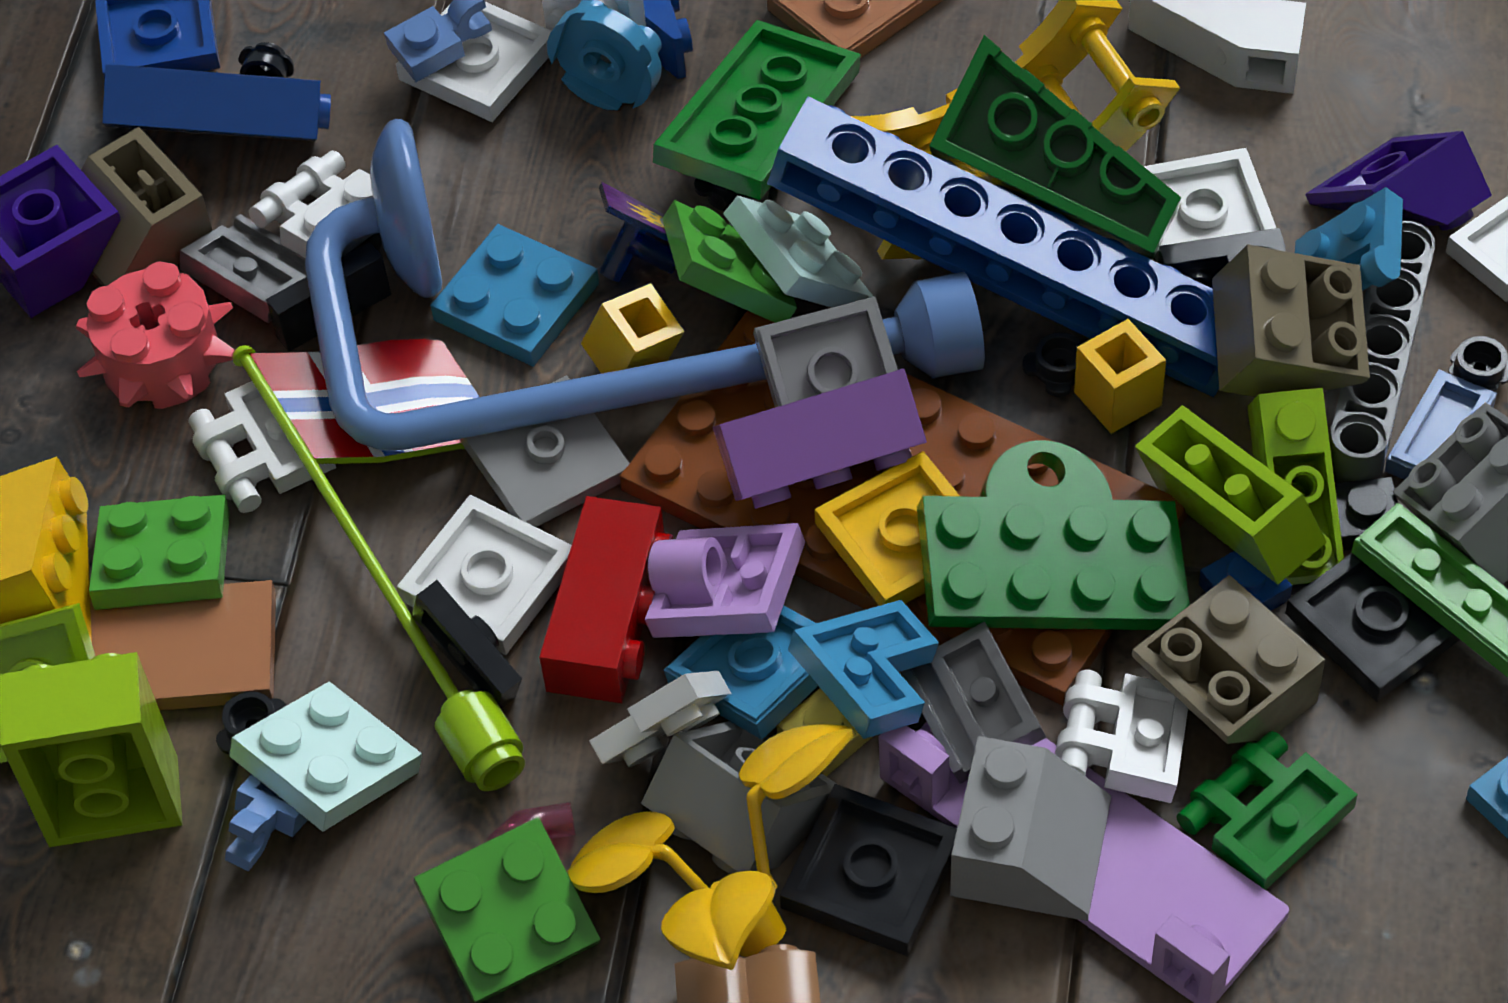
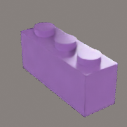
[713,368,927,509]

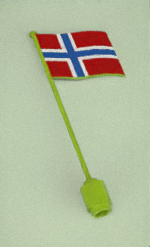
[232,339,525,791]

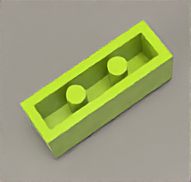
[1135,405,1327,585]

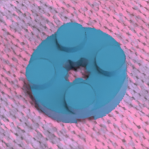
[547,0,662,110]

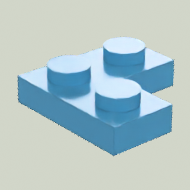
[788,600,939,739]

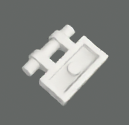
[249,150,373,259]
[188,381,336,513]
[1055,670,1188,803]

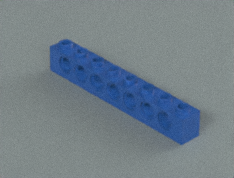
[767,96,1219,397]

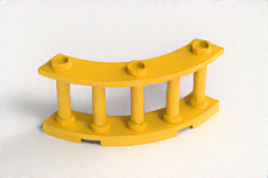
[851,0,1180,260]

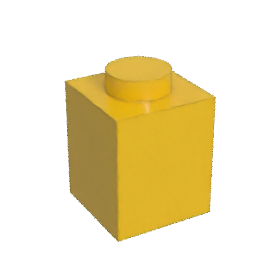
[581,283,685,374]
[1074,319,1166,434]

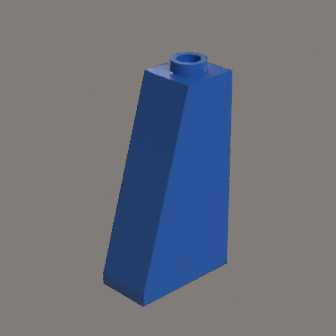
[102,64,331,141]

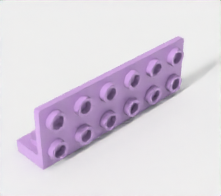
[879,722,1289,1003]

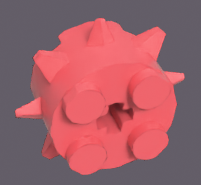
[76,261,235,409]

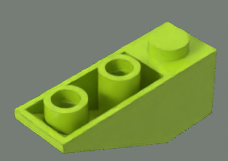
[1247,388,1344,585]

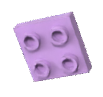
[645,523,805,638]

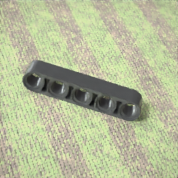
[1329,220,1435,483]

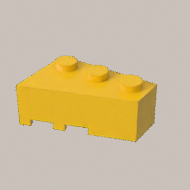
[0,457,92,643]

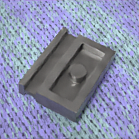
[180,214,307,323]
[901,621,1047,783]

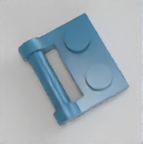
[1294,187,1403,291]

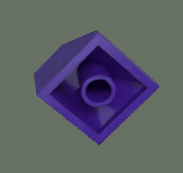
[1305,131,1492,230]
[0,145,121,318]

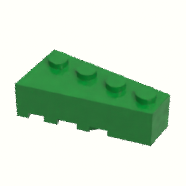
[929,35,1181,260]

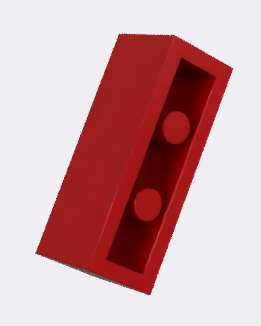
[539,496,673,704]

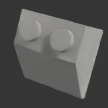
[641,721,837,874]
[950,736,1111,921]

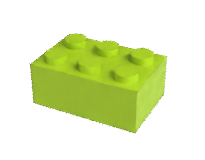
[0,652,182,847]

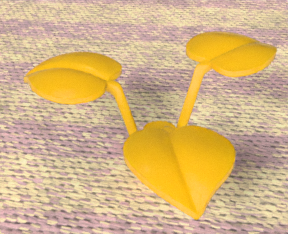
[566,724,856,970]

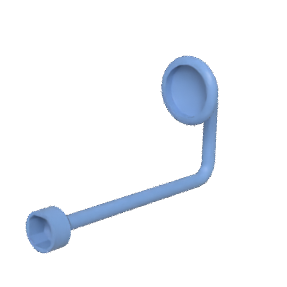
[305,119,985,450]

